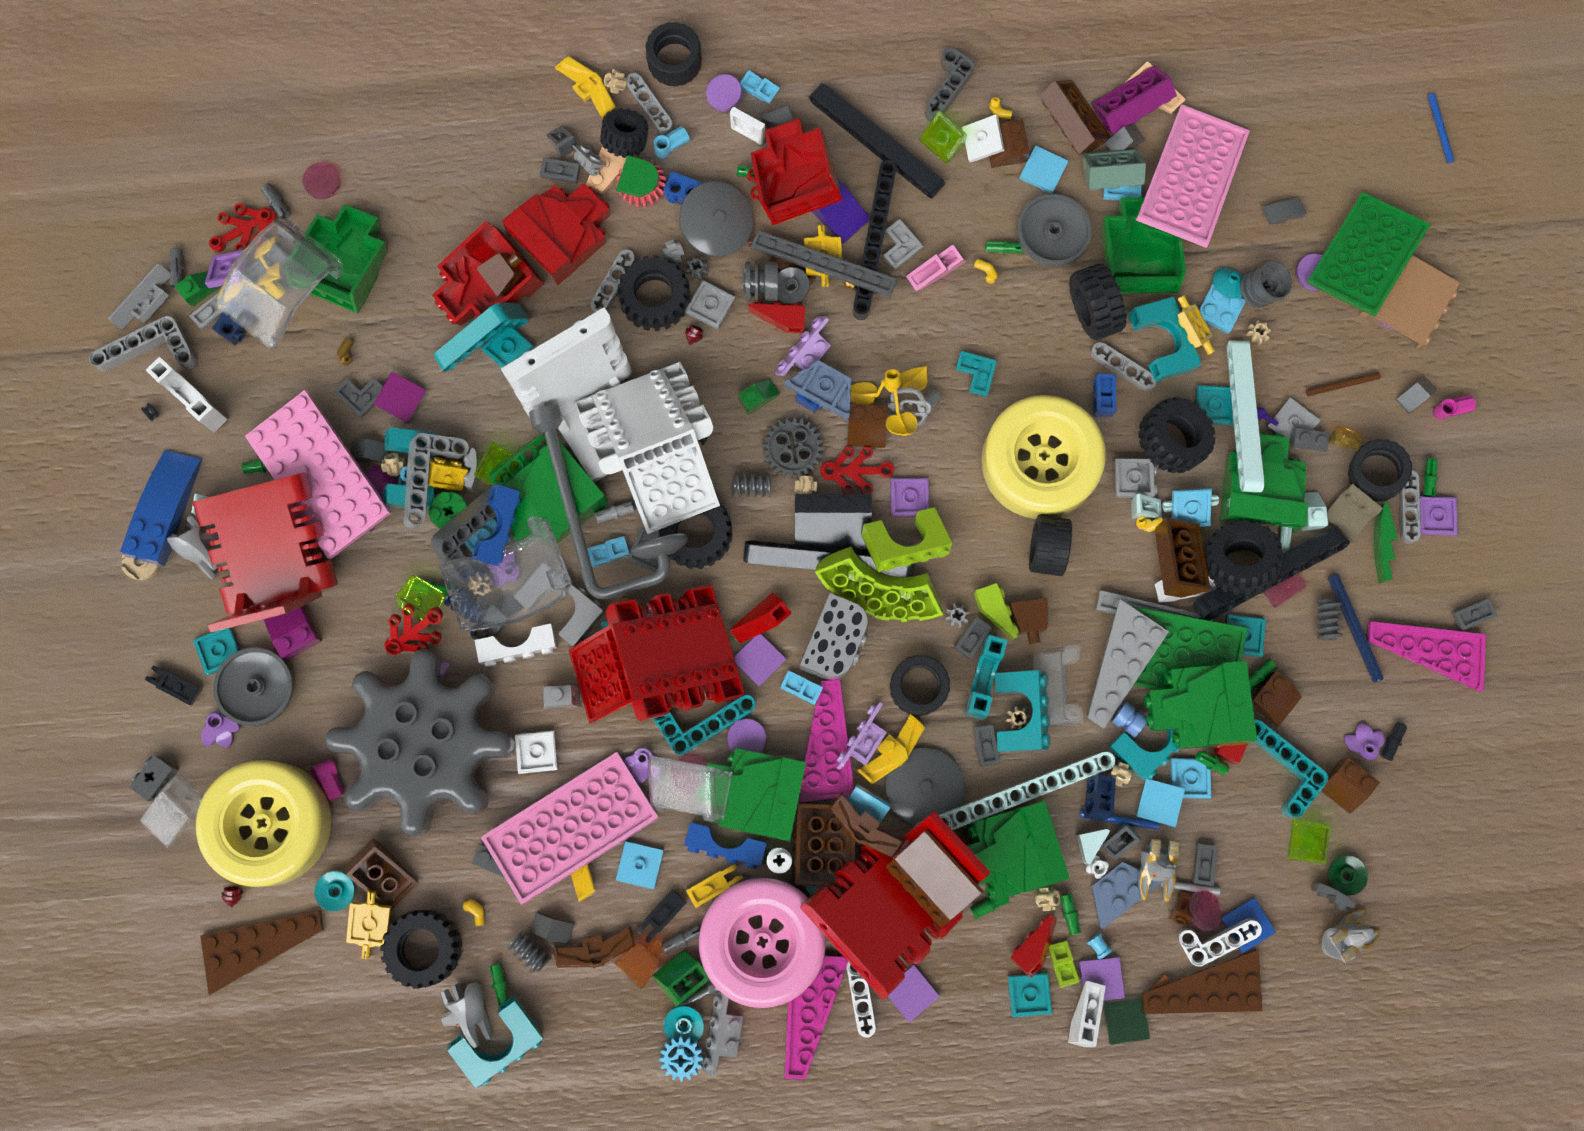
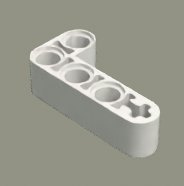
[1178,918,1262,966]
[846,962,876,1037]

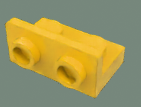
[428,457,468,491]

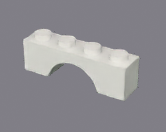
[474,624,558,667]

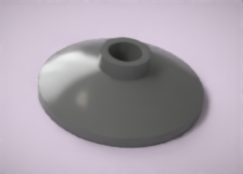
[778,267,810,304]

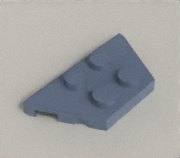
[784,360,851,421]
[1091,862,1162,929]

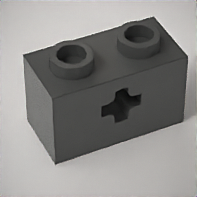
[129,755,179,802]

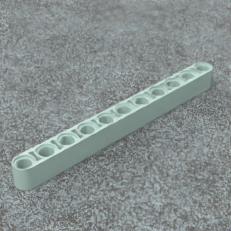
[914,752,1115,830]

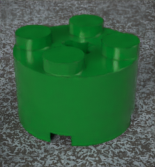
[429,492,468,529]

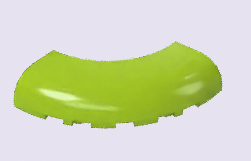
[815,547,943,622]

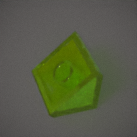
[919,111,967,163]
[474,441,518,487]
[395,574,445,626]
[1288,820,1331,864]

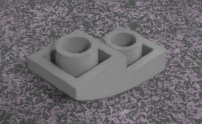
[464,448,480,492]

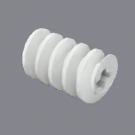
[767,848,792,873]

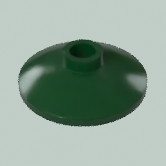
[1328,855,1368,895]

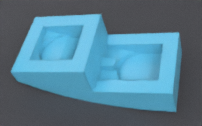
[740,70,780,103]
[587,536,629,568]
[780,670,823,705]

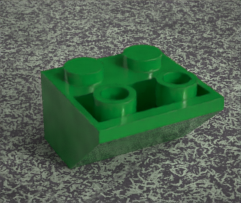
[652,950,710,1007]

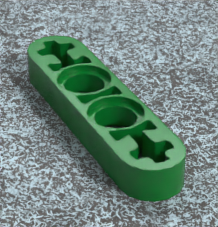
[489,434,547,486]

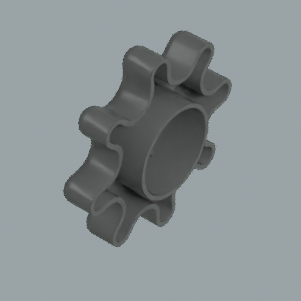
[325,649,515,837]

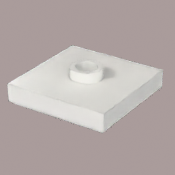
[730,107,766,145]
[962,115,1005,163]
[515,731,558,774]

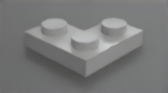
[883,219,924,271]

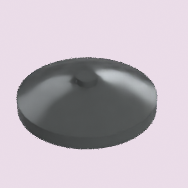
[679,181,753,257]
[1017,194,1092,267]
[213,648,294,726]
[885,748,964,825]

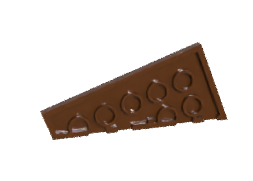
[200,911,324,995]
[1142,949,1262,1014]

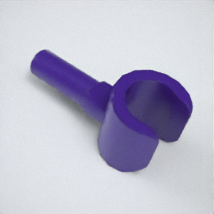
[1257,407,1279,426]

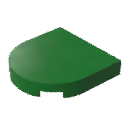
[616,155,658,197]

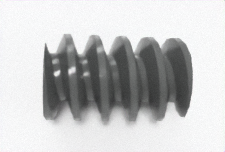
[732,472,771,498]
[1317,600,1343,641]
[507,930,552,973]

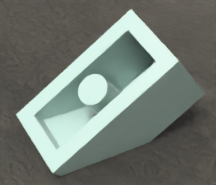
[1302,492,1328,531]

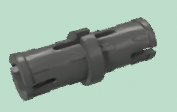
[260,183,290,220]
[168,248,184,287]
[662,924,700,954]

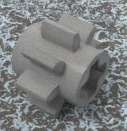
[662,240,685,263]
[945,604,969,628]

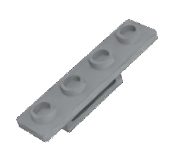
[108,263,170,330]
[703,991,743,1076]

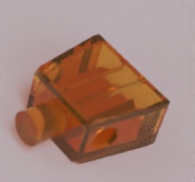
[614,938,663,989]

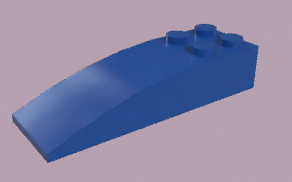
[120,450,202,567]

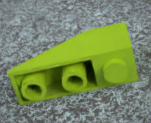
[973,583,1018,640]

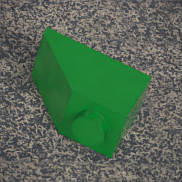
[174,271,223,307]
[738,379,780,415]

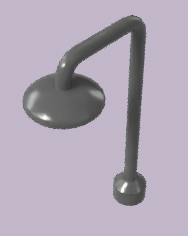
[529,404,688,599]

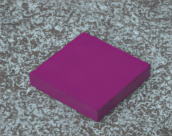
[373,372,426,423]

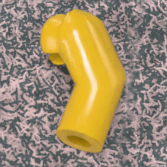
[989,97,1013,120]
[974,259,998,284]
[1136,516,1163,532]
[463,899,485,926]

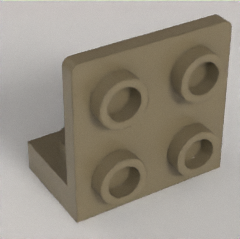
[1327,484,1383,540]

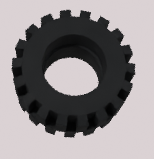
[600,108,649,158]

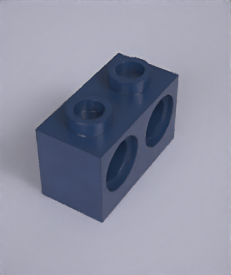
[211,298,257,346]
[1084,774,1116,821]

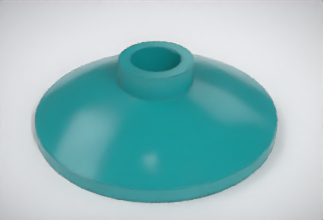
[1212,267,1244,299]
[314,871,355,912]
[664,1006,704,1043]

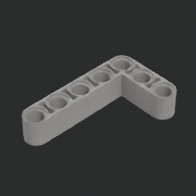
[89,316,197,372]
[403,433,469,529]

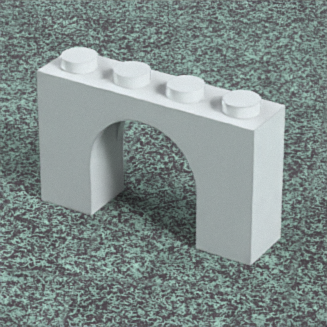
[146,357,228,433]

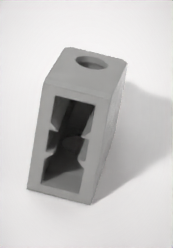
[542,685,580,709]

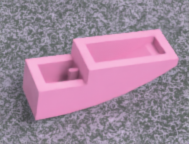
[906,245,966,292]

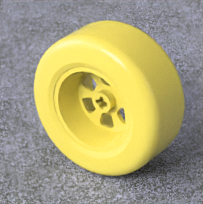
[981,395,1106,519]
[196,760,332,887]

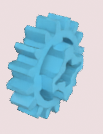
[659,1035,704,1082]

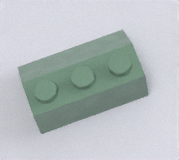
[1082,149,1146,190]

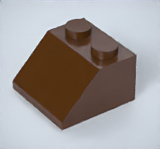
[989,119,1030,168]
[847,404,888,448]
[1251,671,1302,727]
[1321,757,1380,814]

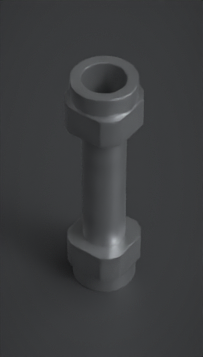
[673,982,719,1008]

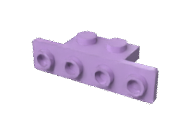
[774,316,831,376]
[836,701,887,770]

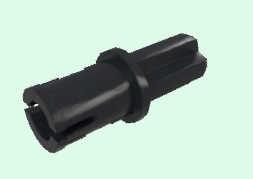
[1381,722,1407,761]

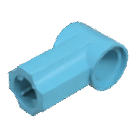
[654,126,690,158]

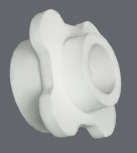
[1086,855,1108,879]

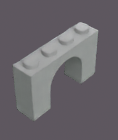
[514,563,605,647]

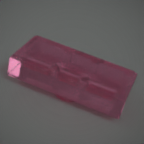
[1263,574,1307,608]

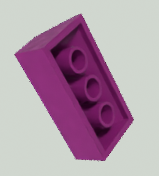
[1091,65,1177,134]

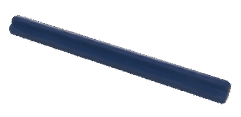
[1328,574,1384,683]

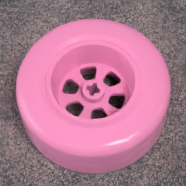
[699,878,826,1008]

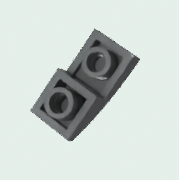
[1263,198,1307,224]
[1311,883,1355,911]

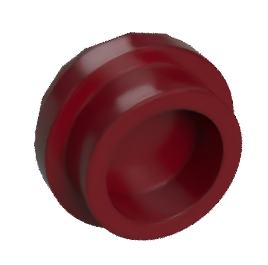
[685,324,704,345]
[221,886,242,907]

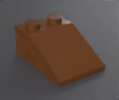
[345,838,418,910]

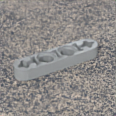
[626,73,673,135]
[590,250,635,313]
[1090,342,1156,391]
[1399,470,1421,544]

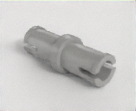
[594,501,634,524]

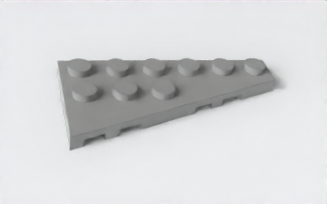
[1087,599,1169,729]

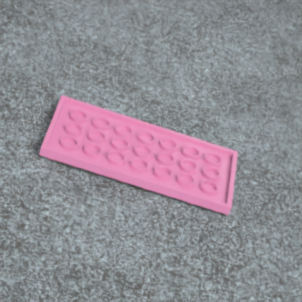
[1136,104,1250,248]
[245,390,391,559]
[481,752,659,905]

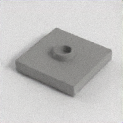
[685,280,736,330]
[1266,398,1320,450]

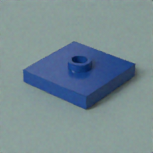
[1220,898,1276,953]

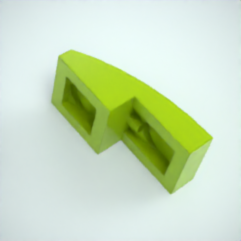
[1049,941,1079,988]

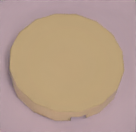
[121,554,160,581]

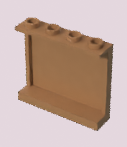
[1359,255,1460,349]

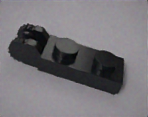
[145,665,202,706]
[636,889,687,943]

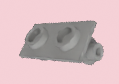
[572,144,607,176]

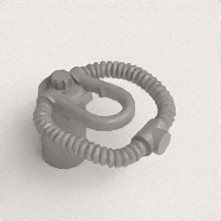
[888,387,941,427]

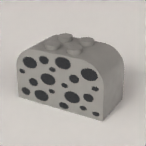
[800,593,868,680]

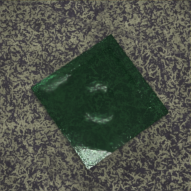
[1103,998,1150,1045]

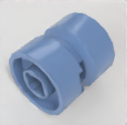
[1111,701,1146,738]

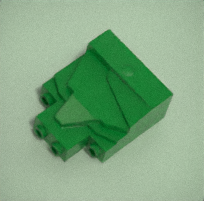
[1101,197,1186,294]
[284,204,387,314]
[1219,431,1308,533]
[505,440,608,546]
[1144,661,1257,750]
[696,748,806,841]
[966,801,1070,901]

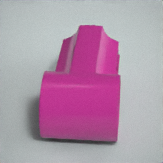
[1433,395,1476,420]
[311,759,345,802]

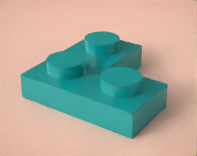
[955,351,997,397]

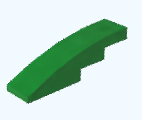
[1373,502,1398,583]

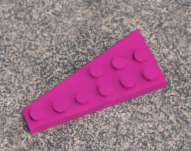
[1367,621,1486,692]
[798,679,854,803]
[785,956,848,1079]

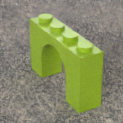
[861,507,952,572]

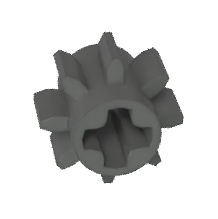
[686,256,708,281]

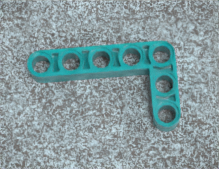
[433,303,529,372]
[653,695,756,756]
[1254,719,1328,818]

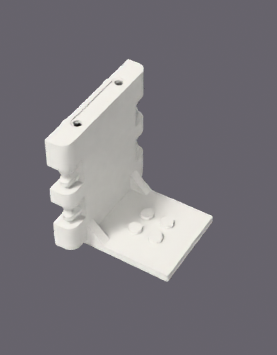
[501,308,632,482]
[574,362,720,534]

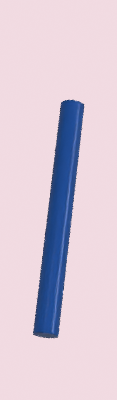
[1428,93,1455,164]
[1079,810,1159,830]

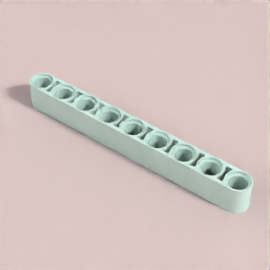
[1227,340,1264,492]

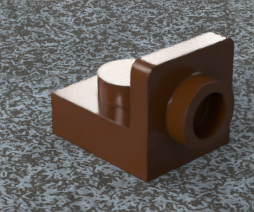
[1169,891,1199,926]

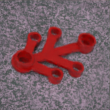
[209,203,276,253]
[820,446,894,494]
[384,604,443,655]

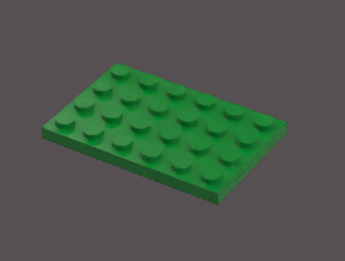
[1307,192,1431,317]
[1131,606,1247,690]

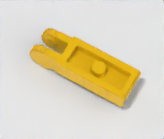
[686,864,743,908]

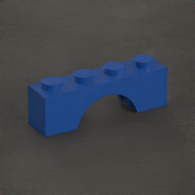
[471,485,520,566]
[684,822,767,869]

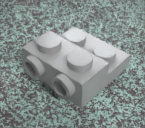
[1114,459,1157,499]

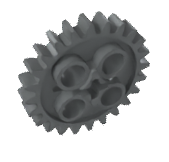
[762,417,824,479]

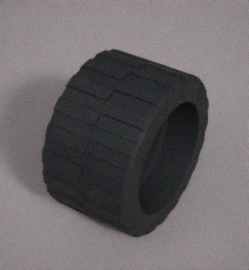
[645,22,702,87]
[1348,439,1412,502]
[1029,515,1072,576]
[889,655,950,716]

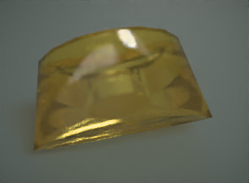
[1329,426,1362,451]

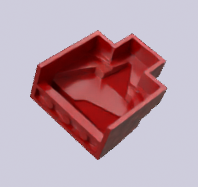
[751,118,843,225]
[502,183,610,286]
[432,221,545,326]

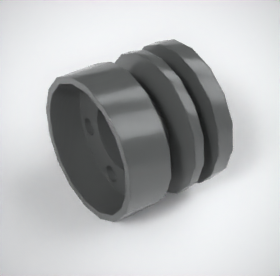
[1240,261,1292,308]
[743,262,778,301]

